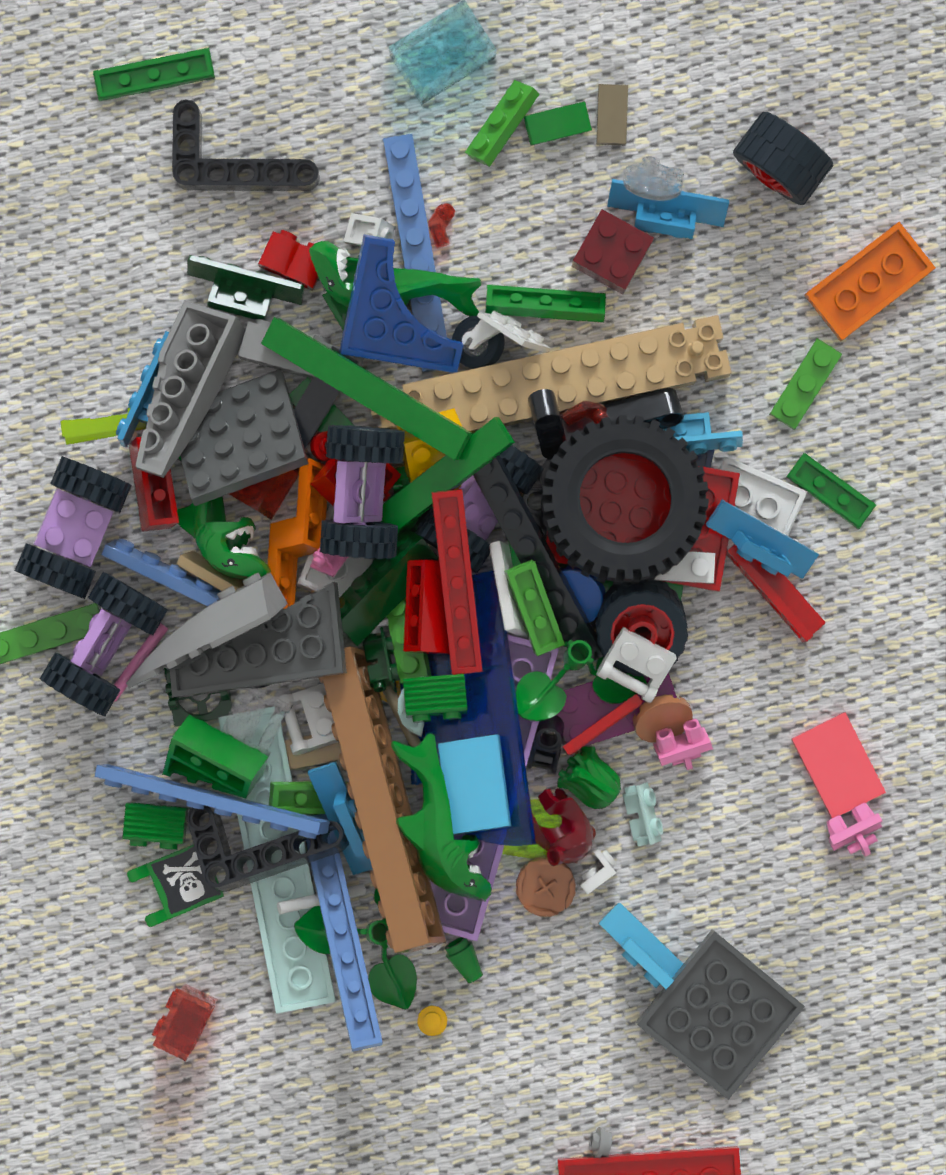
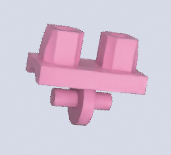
[653,719,713,770]
[827,803,882,857]

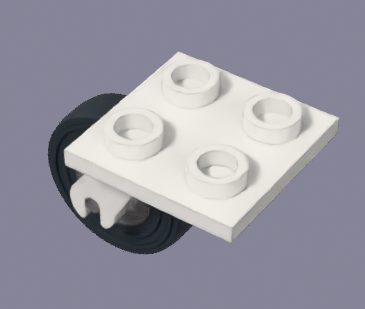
[452,311,551,369]

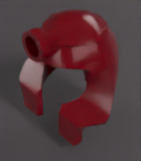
[518,788,593,866]

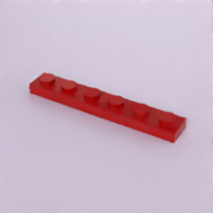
[431,489,483,675]

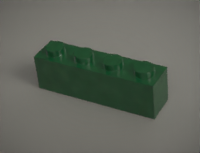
[339,528,439,646]

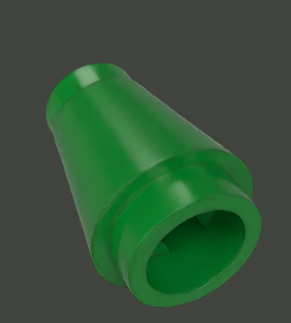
[445,937,483,983]

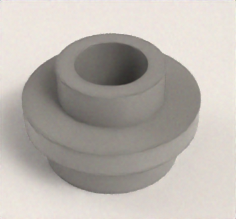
[589,1127,612,1158]

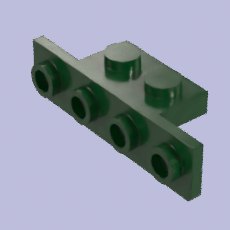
[187,255,304,320]

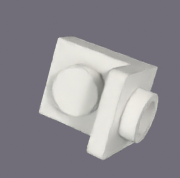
[344,213,395,247]
[580,848,617,895]

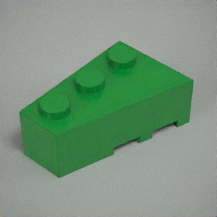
[162,715,269,799]

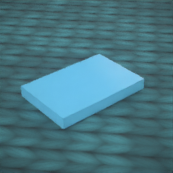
[438,734,511,835]

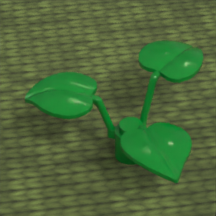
[515,640,647,721]
[294,888,417,1010]

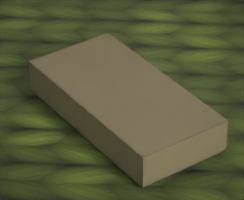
[596,84,628,146]

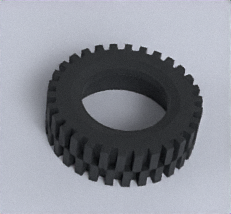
[541,415,709,585]

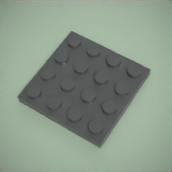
[180,369,309,506]
[635,929,805,1100]

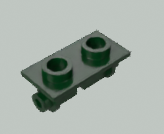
[363,627,400,693]

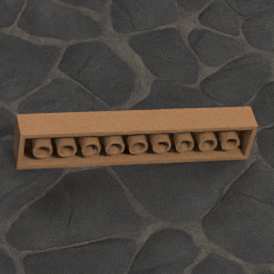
[319,646,446,953]

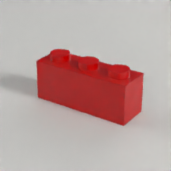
[129,437,179,532]
[403,560,449,654]

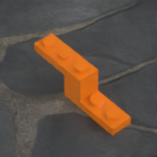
[267,458,327,609]

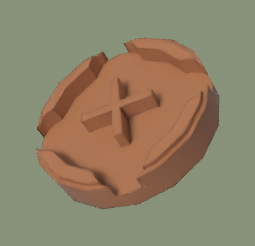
[633,695,693,742]
[516,857,575,917]

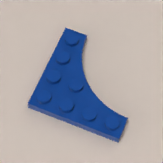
[339,234,463,373]

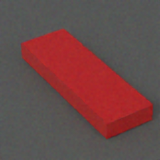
[562,694,642,756]

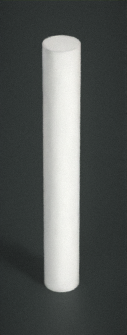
[277,883,366,914]

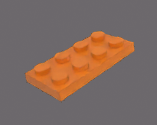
[804,221,936,342]

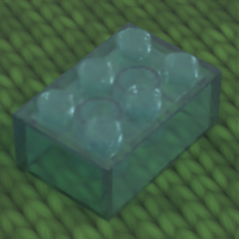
[389,0,496,105]

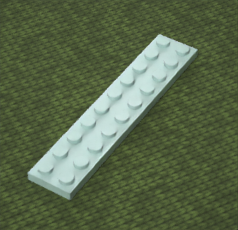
[218,706,336,1014]

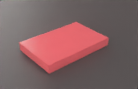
[791,712,886,819]

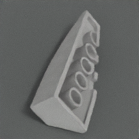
[135,300,245,478]
[126,572,288,688]

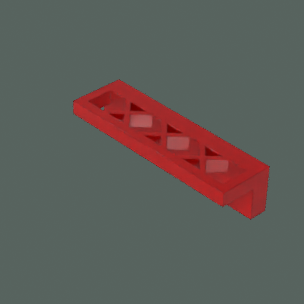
[726,544,826,643]

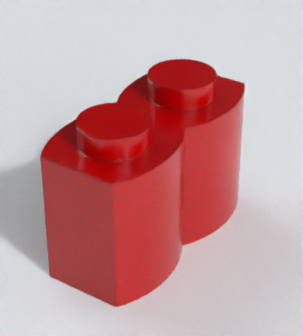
[258,230,319,291]

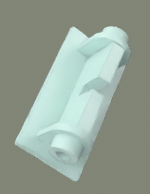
[622,782,663,846]

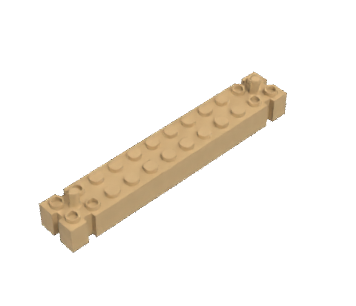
[371,315,731,434]

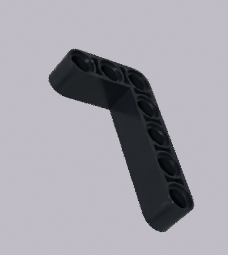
[172,99,320,191]
[528,388,684,459]
[187,806,349,892]

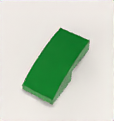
[524,101,592,146]

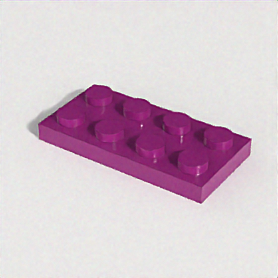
[557,672,677,747]

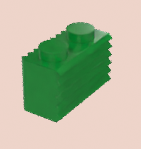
[403,674,467,723]
[122,802,188,850]

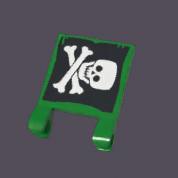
[127,844,224,927]

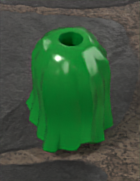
[557,746,621,809]

